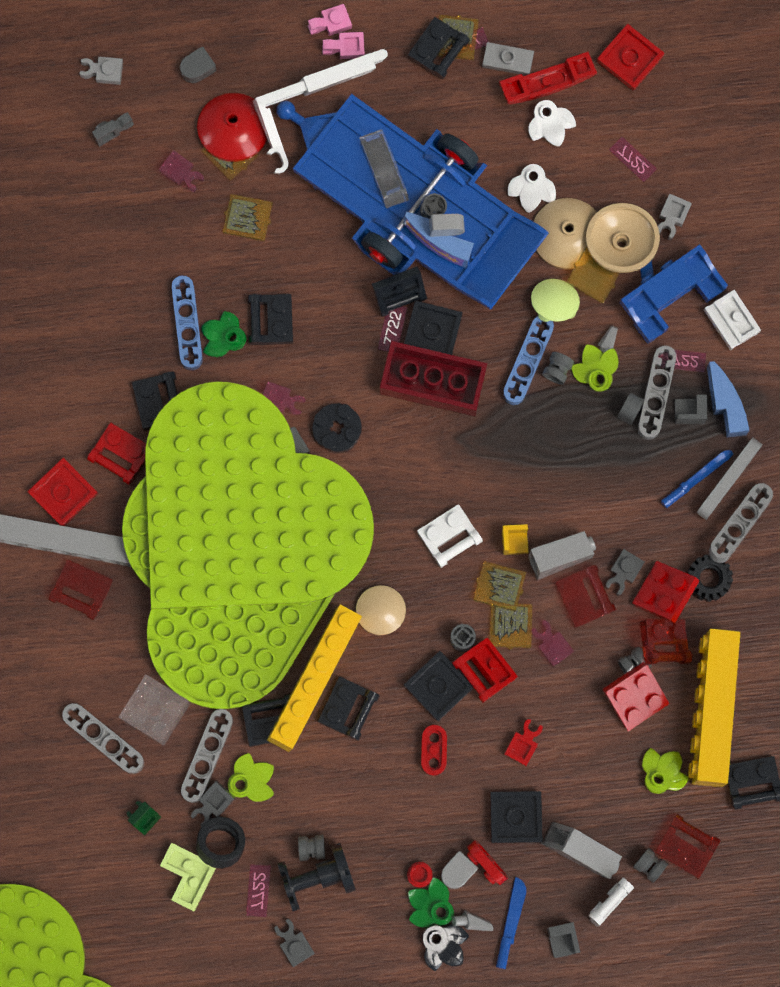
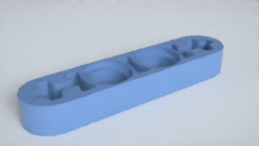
[172,276,203,370]
[503,316,554,405]

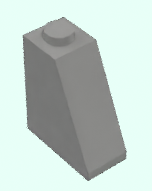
[528,531,596,580]
[541,822,622,879]

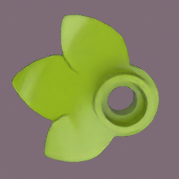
[572,344,619,392]
[642,748,689,794]
[228,753,274,802]

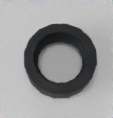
[196,817,246,869]

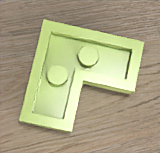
[160,843,216,912]

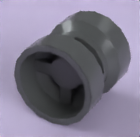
[420,193,447,219]
[542,352,574,385]
[450,624,476,652]
[617,646,652,674]
[298,834,325,861]
[633,848,668,883]

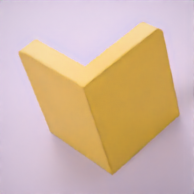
[502,524,528,555]

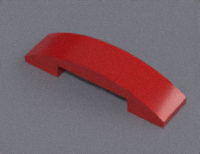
[499,52,597,104]

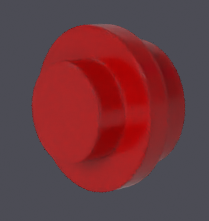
[407,862,433,888]

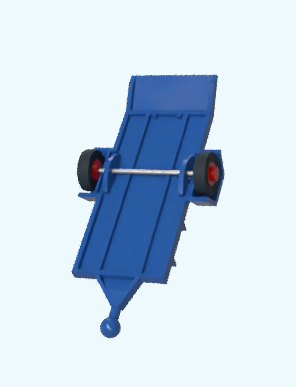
[276,94,549,310]

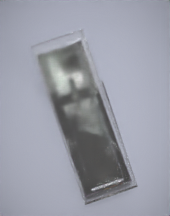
[359,129,409,209]

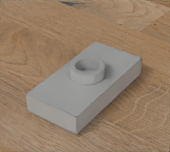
[482,42,534,76]

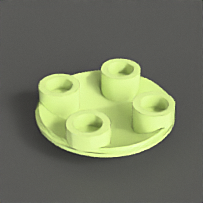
[531,279,580,322]

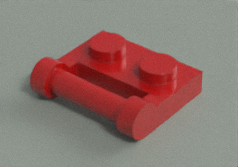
[87,422,146,485]
[452,637,518,703]

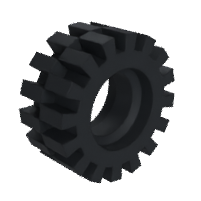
[687,555,733,602]

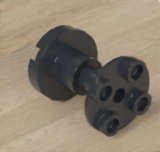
[277,843,356,912]

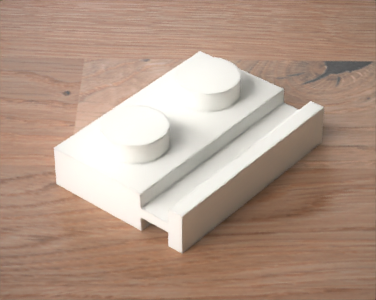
[704,290,761,350]

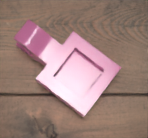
[308,4,352,36]
[322,32,365,59]

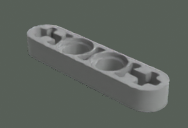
[638,346,676,440]
[696,438,763,520]
[709,483,773,563]
[62,703,144,774]
[181,709,233,803]

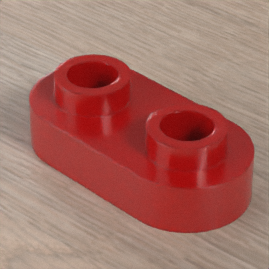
[421,725,447,776]
[467,840,508,885]

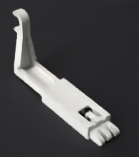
[252,49,388,174]

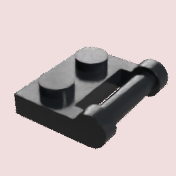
[408,17,471,79]
[372,266,427,317]
[247,294,293,345]
[132,371,178,430]
[318,676,380,741]
[242,694,291,747]
[728,756,780,810]

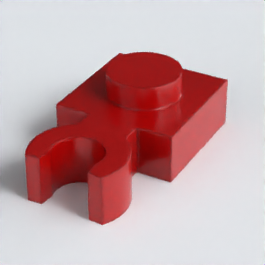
[504,719,543,767]

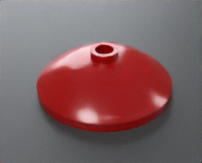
[197,93,268,162]

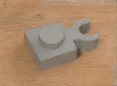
[80,57,123,85]
[658,194,692,240]

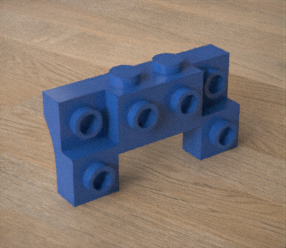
[620,244,728,344]

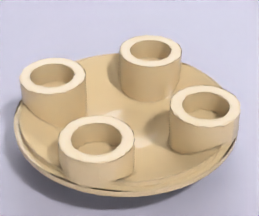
[356,585,406,636]

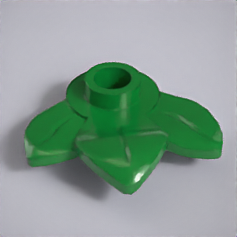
[201,311,246,357]
[408,878,454,928]

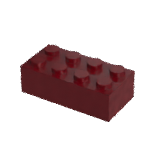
[380,341,488,416]

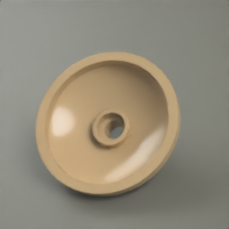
[534,198,597,270]
[586,203,660,273]

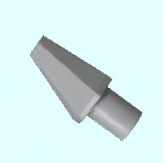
[598,325,618,354]
[452,911,493,931]

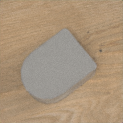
[429,214,465,237]
[441,851,478,889]

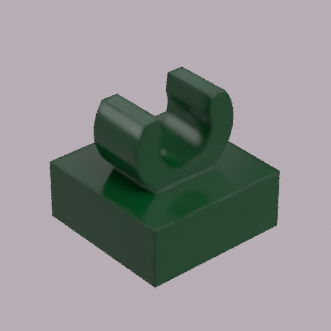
[127,801,161,836]

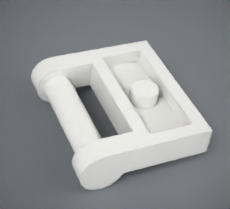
[417,504,483,568]
[588,878,634,927]

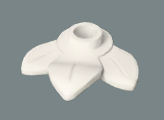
[528,100,576,147]
[508,164,556,213]

